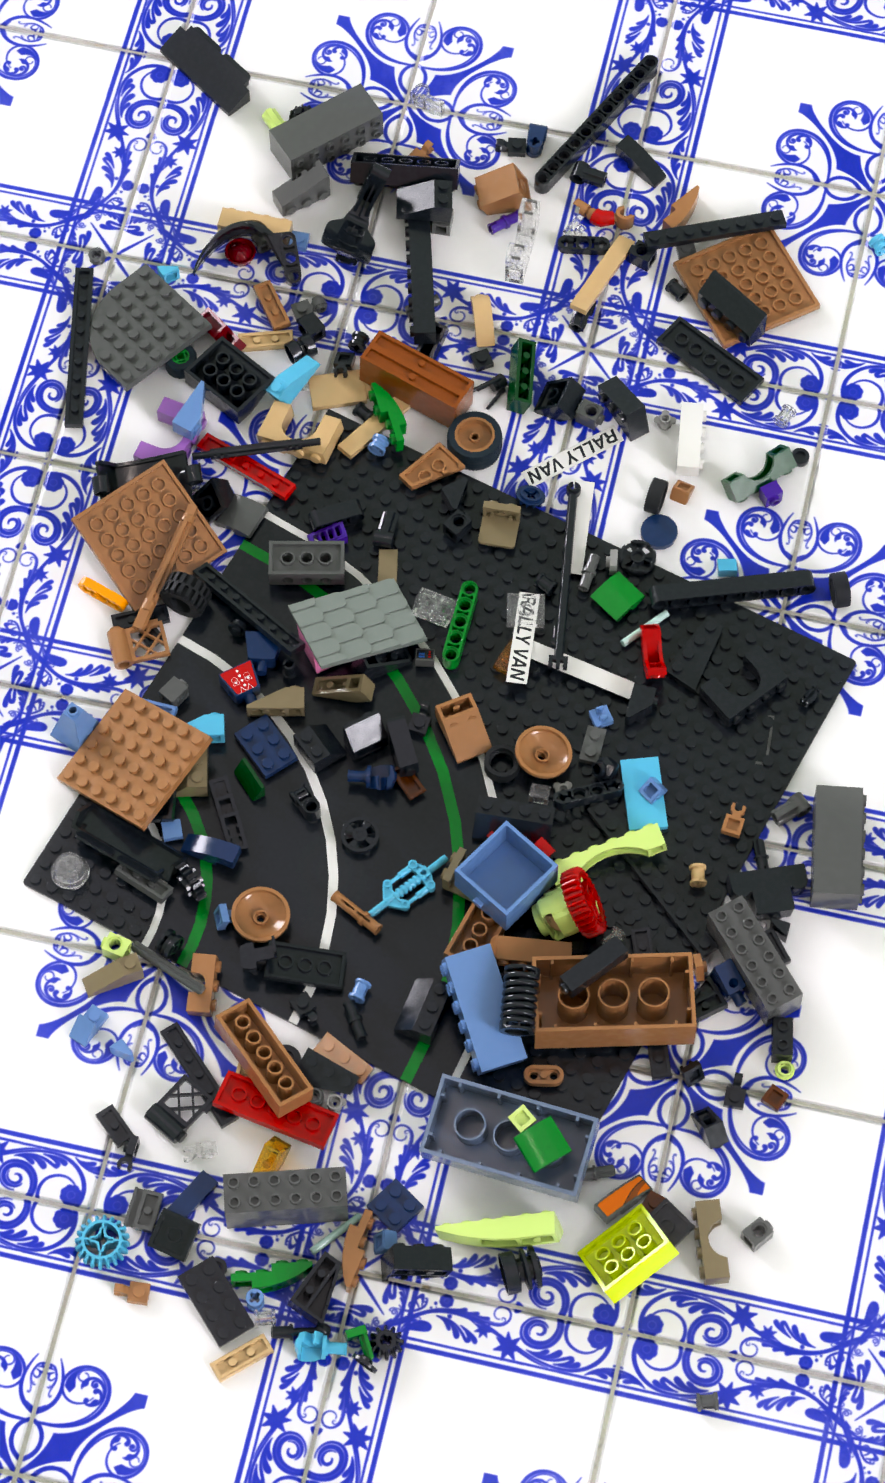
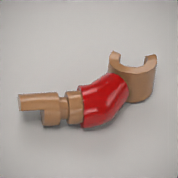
[573,198,635,230]

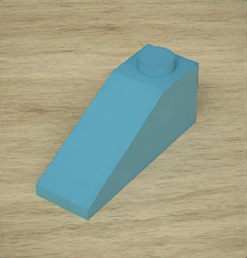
[266,355,321,404]
[188,712,225,743]

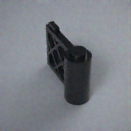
[144,1074,214,1144]

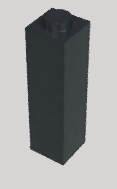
[559,936,629,999]

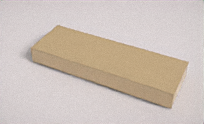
[238,329,293,352]
[210,1333,274,1383]

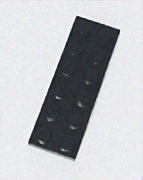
[656,316,764,406]

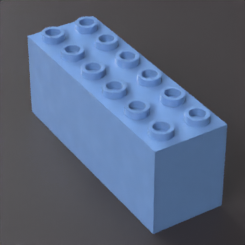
[439,943,527,1076]

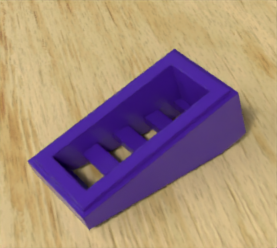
[307,521,348,544]

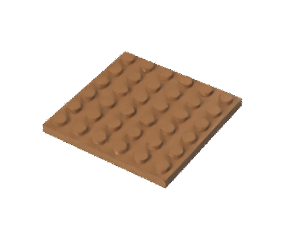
[673,230,820,349]
[71,459,227,611]
[57,689,213,831]

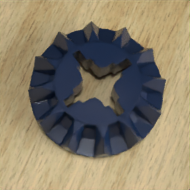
[516,485,545,509]

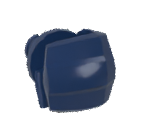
[347,765,397,790]

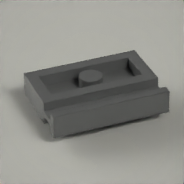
[124,1187,164,1234]

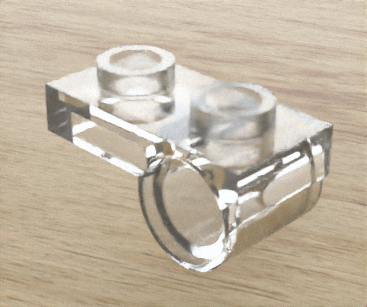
[410,83,445,117]

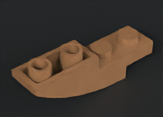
[342,1209,375,1293]

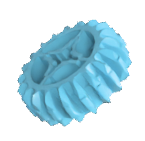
[75,1215,130,1270]

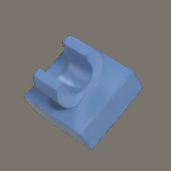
[589,705,614,728]
[213,904,232,930]

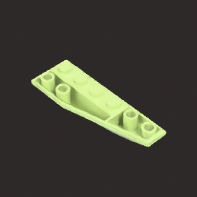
[435,1210,563,1248]

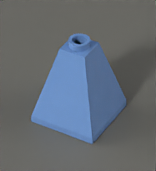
[50,702,99,752]

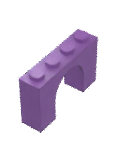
[133,397,207,460]

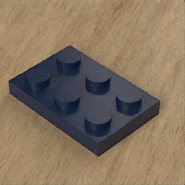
[234,714,298,779]

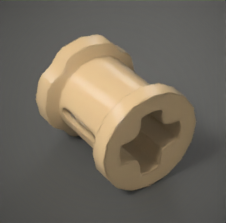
[689,863,707,888]

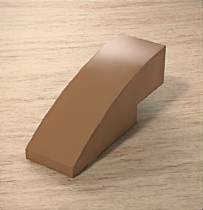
[662,185,700,229]

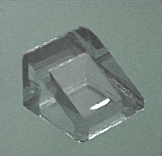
[529,783,551,805]

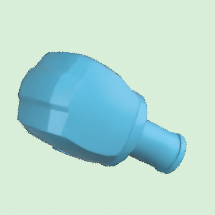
[294,1331,348,1362]

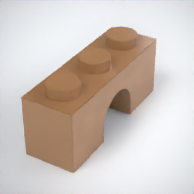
[186,953,222,1017]

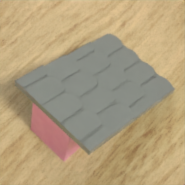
[288,578,427,674]

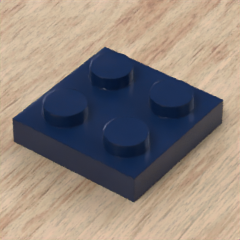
[367,1179,424,1233]

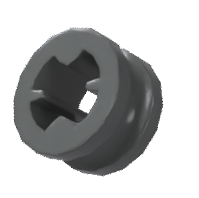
[88,247,106,265]

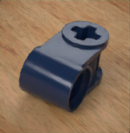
[526,123,548,158]

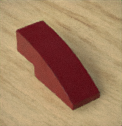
[201,307,247,351]

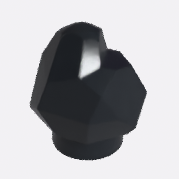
[592,757,619,780]

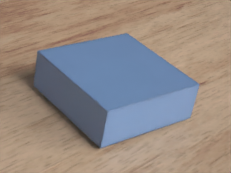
[161,819,183,842]

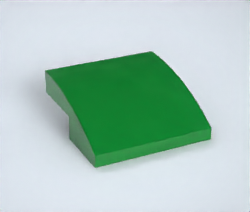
[590,571,646,622]
[513,1116,572,1173]

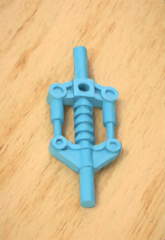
[368,854,449,918]

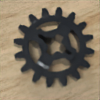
[175,862,207,902]

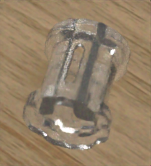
[773,404,797,429]
[601,926,627,945]
[254,1308,276,1328]

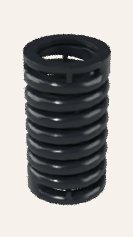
[499,964,540,1037]

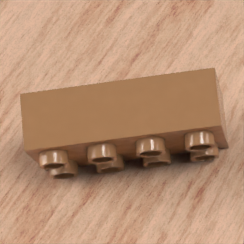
[532,952,697,1049]

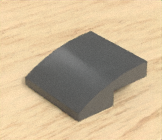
[216,494,269,538]

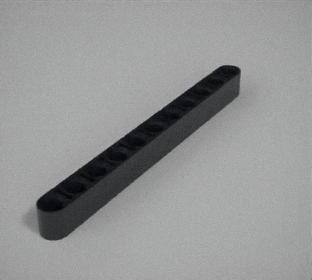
[534,55,658,194]

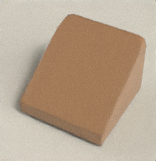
[670,480,695,505]

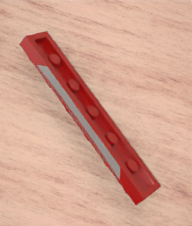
[196,433,296,501]

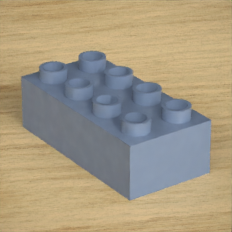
[419,1073,600,1203]

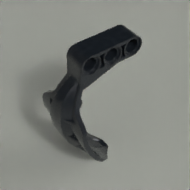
[321,162,391,264]
[193,221,301,286]

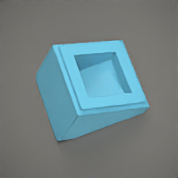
[157,266,180,284]
[717,559,737,577]

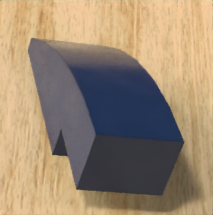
[180,834,241,869]

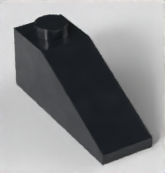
[350,647,414,679]

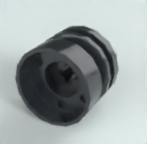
[498,1245,543,1296]

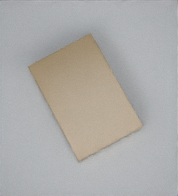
[308,369,367,411]

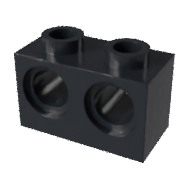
[771,1017,793,1063]

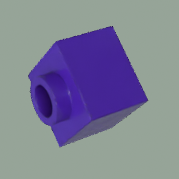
[758,480,783,508]

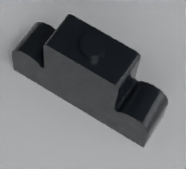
[725,863,808,921]

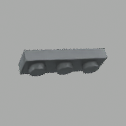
[114,864,174,904]

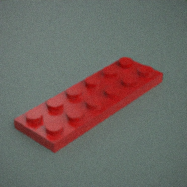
[212,1070,339,1151]

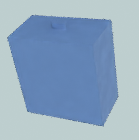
[455,820,558,931]

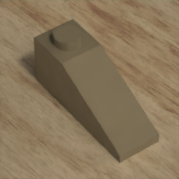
[312,674,375,703]
[246,685,305,717]
[82,953,144,998]

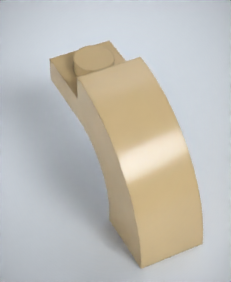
[470,294,495,347]

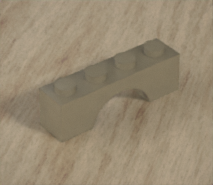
[691,1199,730,1285]

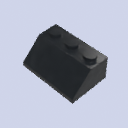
[394,978,452,1045]

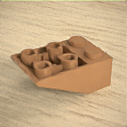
[435,692,492,764]

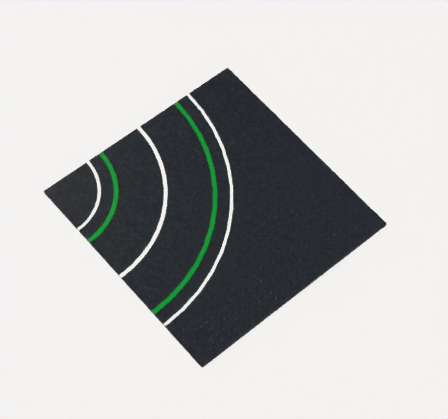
[23,409,856,1122]

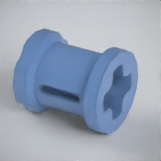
[348,978,372,1004]
[246,1288,264,1312]

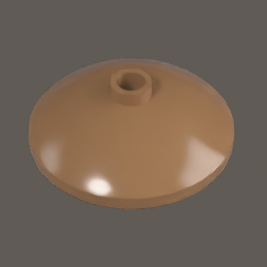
[515,726,572,779]
[231,887,290,943]

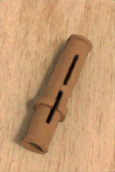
[330,890,383,935]

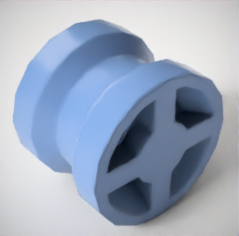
[367,433,390,456]

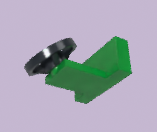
[344,1325,378,1374]

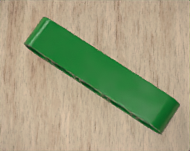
[442,581,478,670]

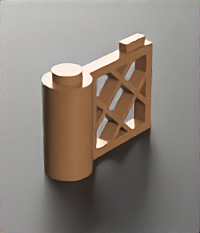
[107,618,171,670]

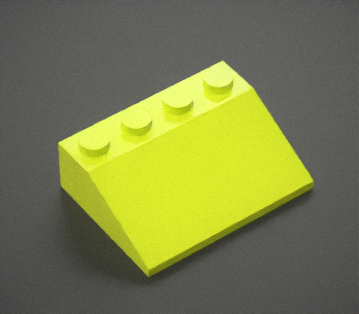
[577,1203,679,1304]

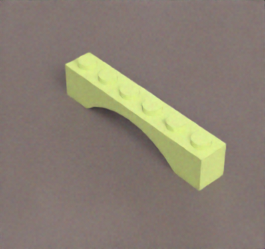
[554,823,667,887]

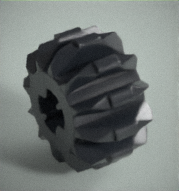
[369,1325,404,1361]

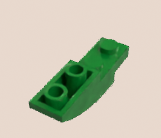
[368,382,407,452]
[231,1259,313,1293]

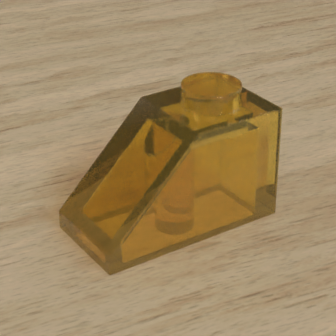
[253,1136,292,1172]

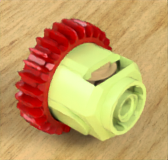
[532,866,607,941]

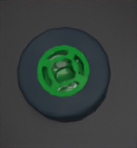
[165,345,197,379]

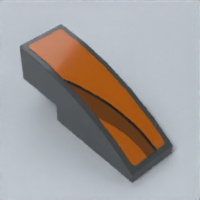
[594,1174,653,1224]

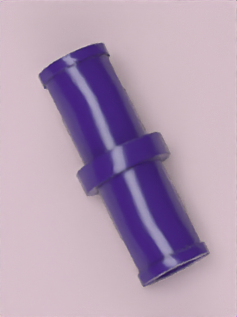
[487,209,523,235]

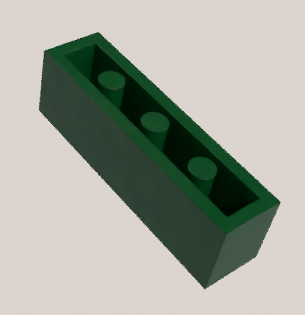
[506,337,536,414]

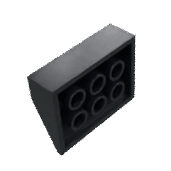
[184,336,275,424]

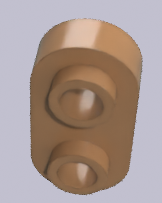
[524,1065,564,1087]

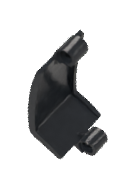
[92,450,203,502]

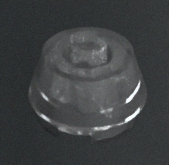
[51,852,90,890]

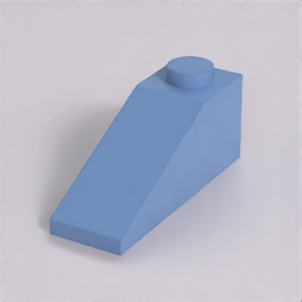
[172,380,205,441]

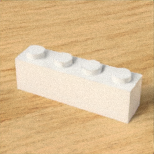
[676,402,707,477]

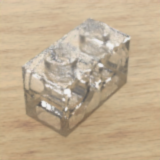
[411,587,457,628]

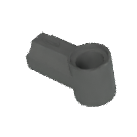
[770,792,812,827]

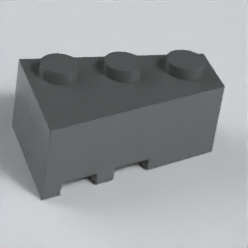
[272,160,330,217]

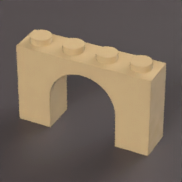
[257,400,344,465]

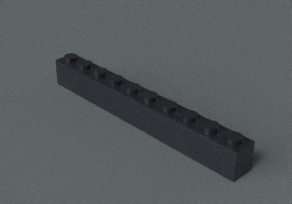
[404,219,436,344]

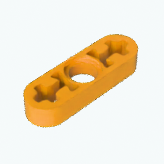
[78,576,128,612]

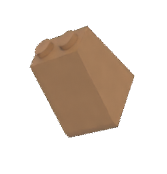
[474,163,533,216]

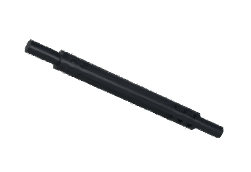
[192,438,321,460]

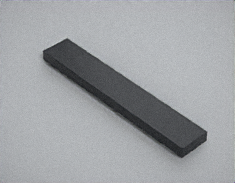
[160,1022,239,1129]

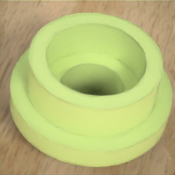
[775,1061,795,1080]

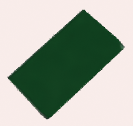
[234,757,265,801]

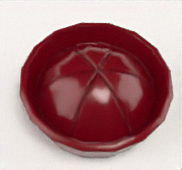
[224,238,256,267]

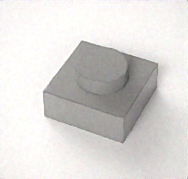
[606,549,618,575]

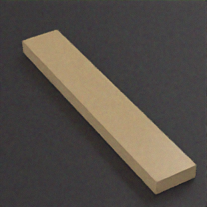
[570,234,635,315]
[337,397,411,460]

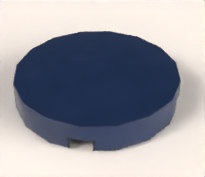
[640,514,678,550]

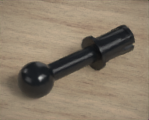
[271,1323,331,1340]

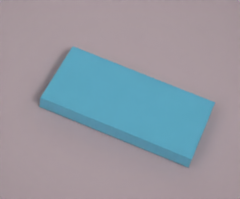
[620,757,668,831]

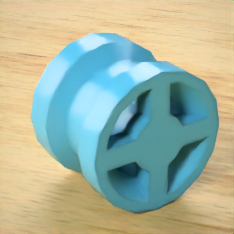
[868,233,885,256]

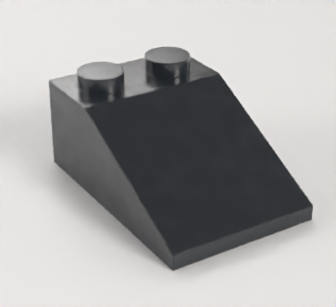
[396,180,452,223]

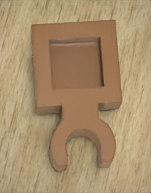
[721,803,746,839]

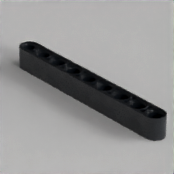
[648,570,816,610]

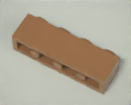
[491,935,572,966]

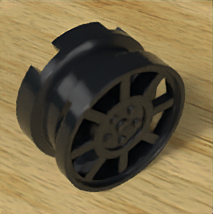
[155,929,184,960]

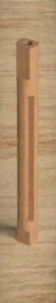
[132,503,198,632]

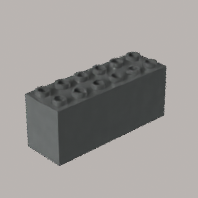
[269,83,383,181]
[810,785,867,910]
[706,895,803,1027]
[223,1167,349,1229]

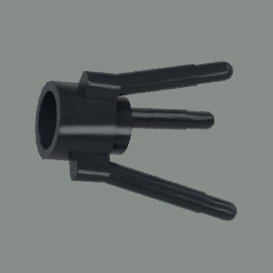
[473,374,508,410]

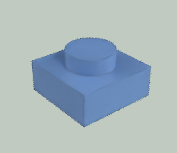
[289,230,310,252]

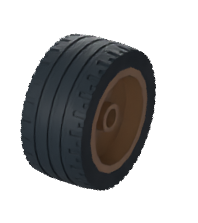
[447,411,503,471]

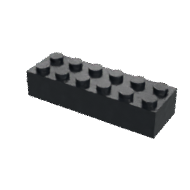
[350,152,460,192]

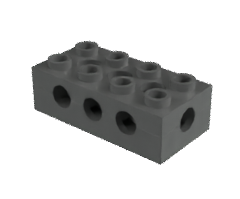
[268,541,345,585]

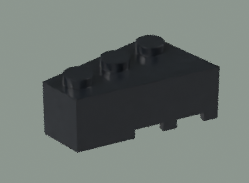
[598,376,649,442]
[380,1243,453,1281]
[287,1251,342,1327]

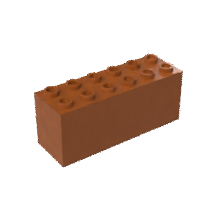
[359,330,474,428]

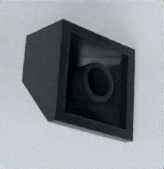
[193,477,234,524]

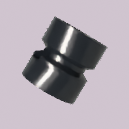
[284,333,318,364]

